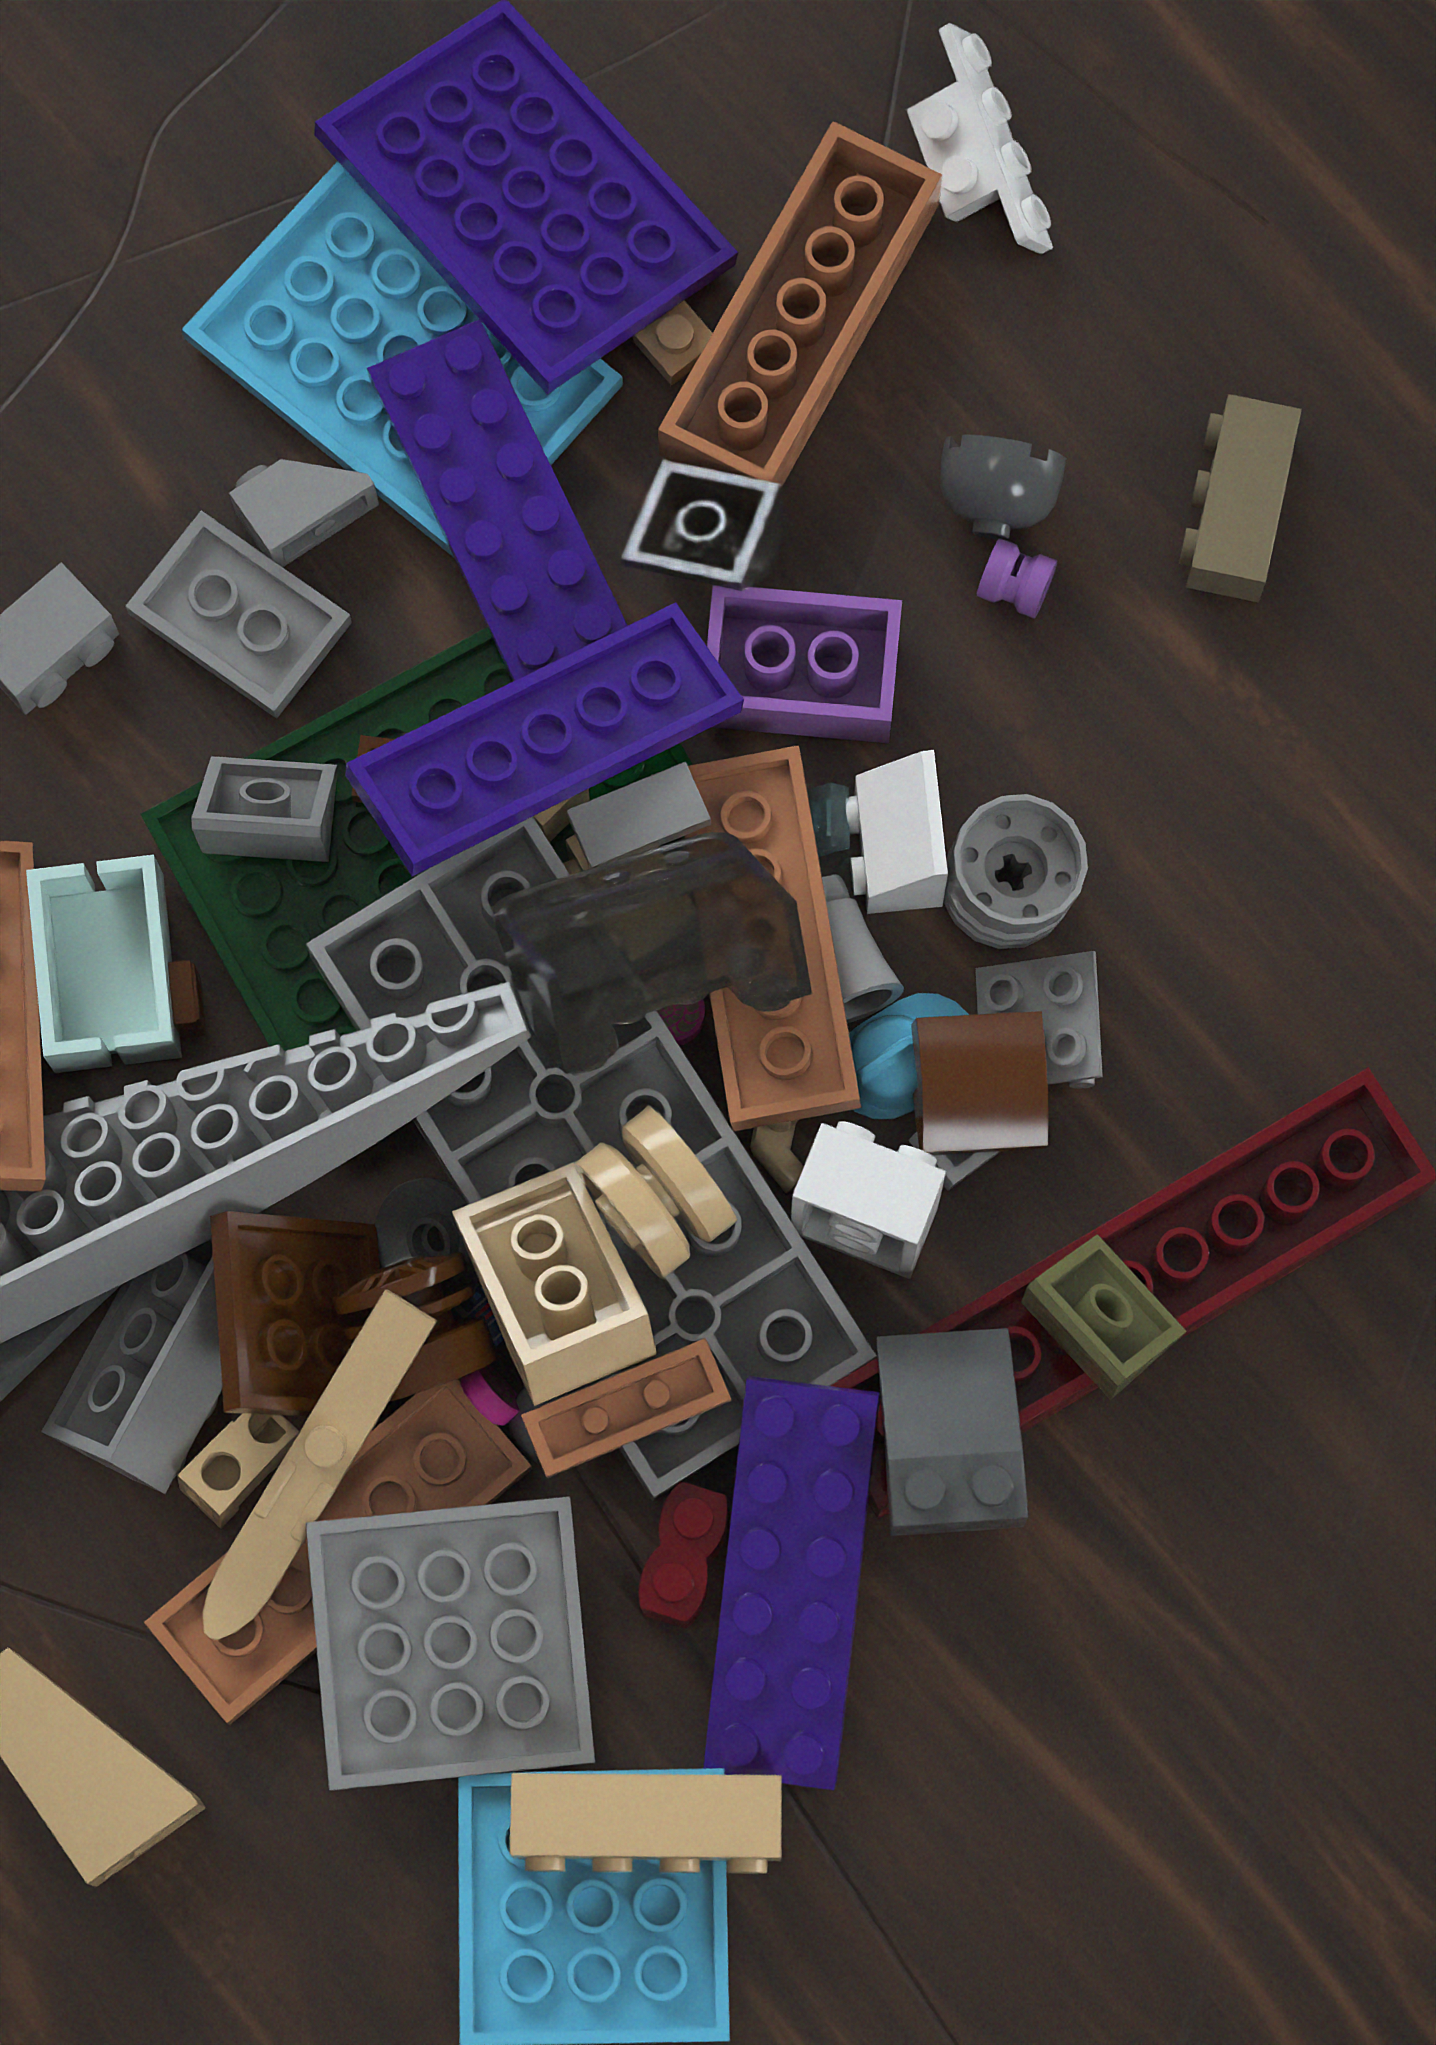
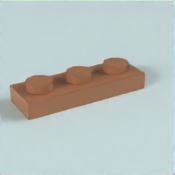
[521,1338,731,1478]

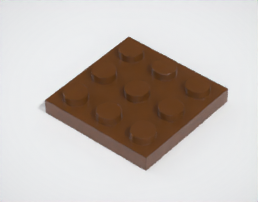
[210,1211,391,1418]

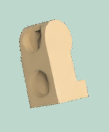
[177,1413,300,1529]

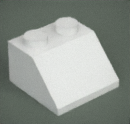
[844,750,948,914]

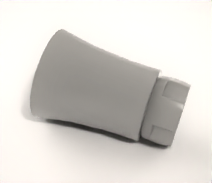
[822,874,904,1023]

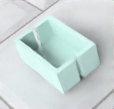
[26,854,182,1073]

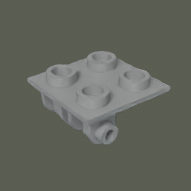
[976,951,1103,1088]

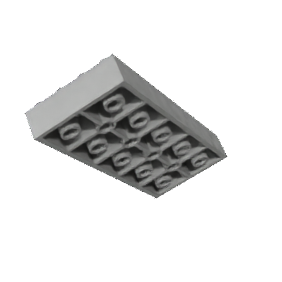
[306,817,876,1501]

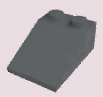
[876,1328,1028,1536]

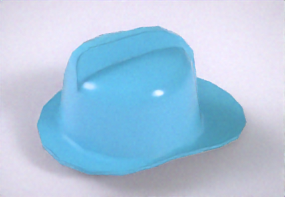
[849,993,969,1119]

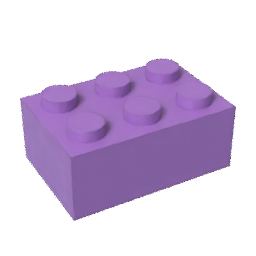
[707,584,902,743]

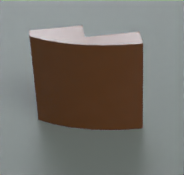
[911,1011,1048,1155]

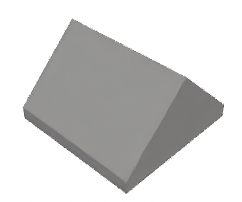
[192,756,337,862]

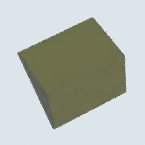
[1021,1234,1187,1400]

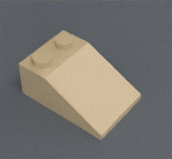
[452,1162,657,1406]

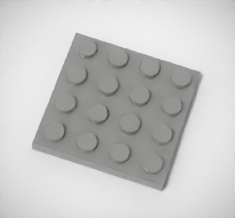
[306,1497,595,1790]

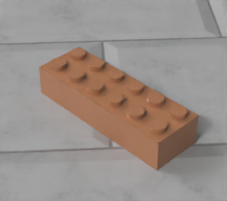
[658,121,942,511]

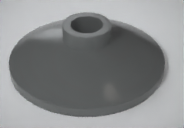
[375,1178,480,1289]

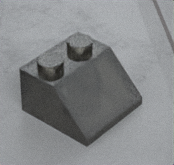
[621,460,788,591]

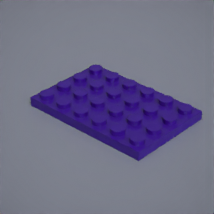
[314,0,738,395]

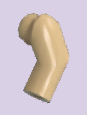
[750,1120,804,1195]

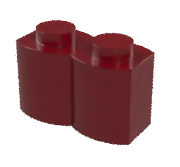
[639,1481,728,1629]

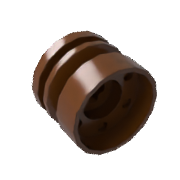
[332,1252,499,1401]

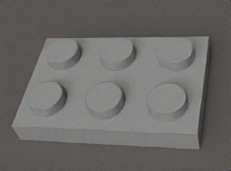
[125,511,352,719]

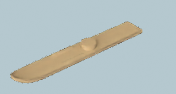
[203,1289,437,1640]

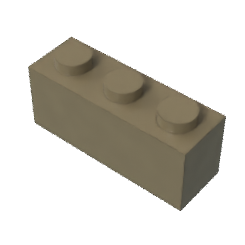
[1178,394,1302,603]

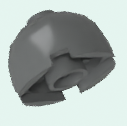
[940,435,1066,540]

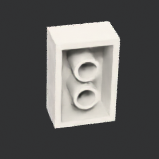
[791,1121,946,1279]

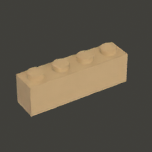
[510,1773,781,1874]

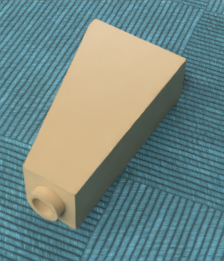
[0,1648,206,1887]

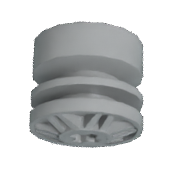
[943,794,1088,949]

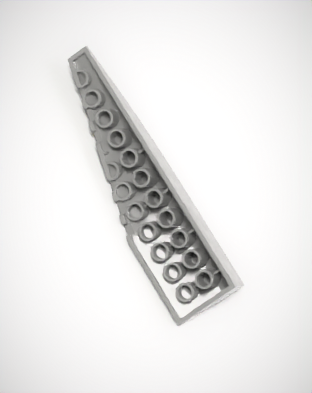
[0,982,532,1344]

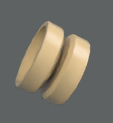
[575,1106,737,1279]

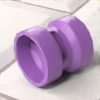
[976,538,1058,619]

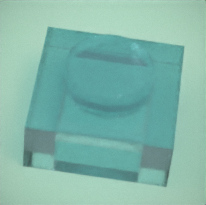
[807,782,850,857]

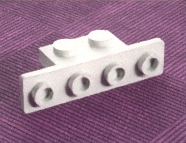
[907,23,1052,254]

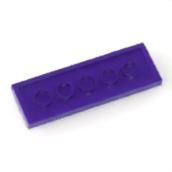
[367,319,628,681]
[345,602,744,877]
[703,1376,881,1790]

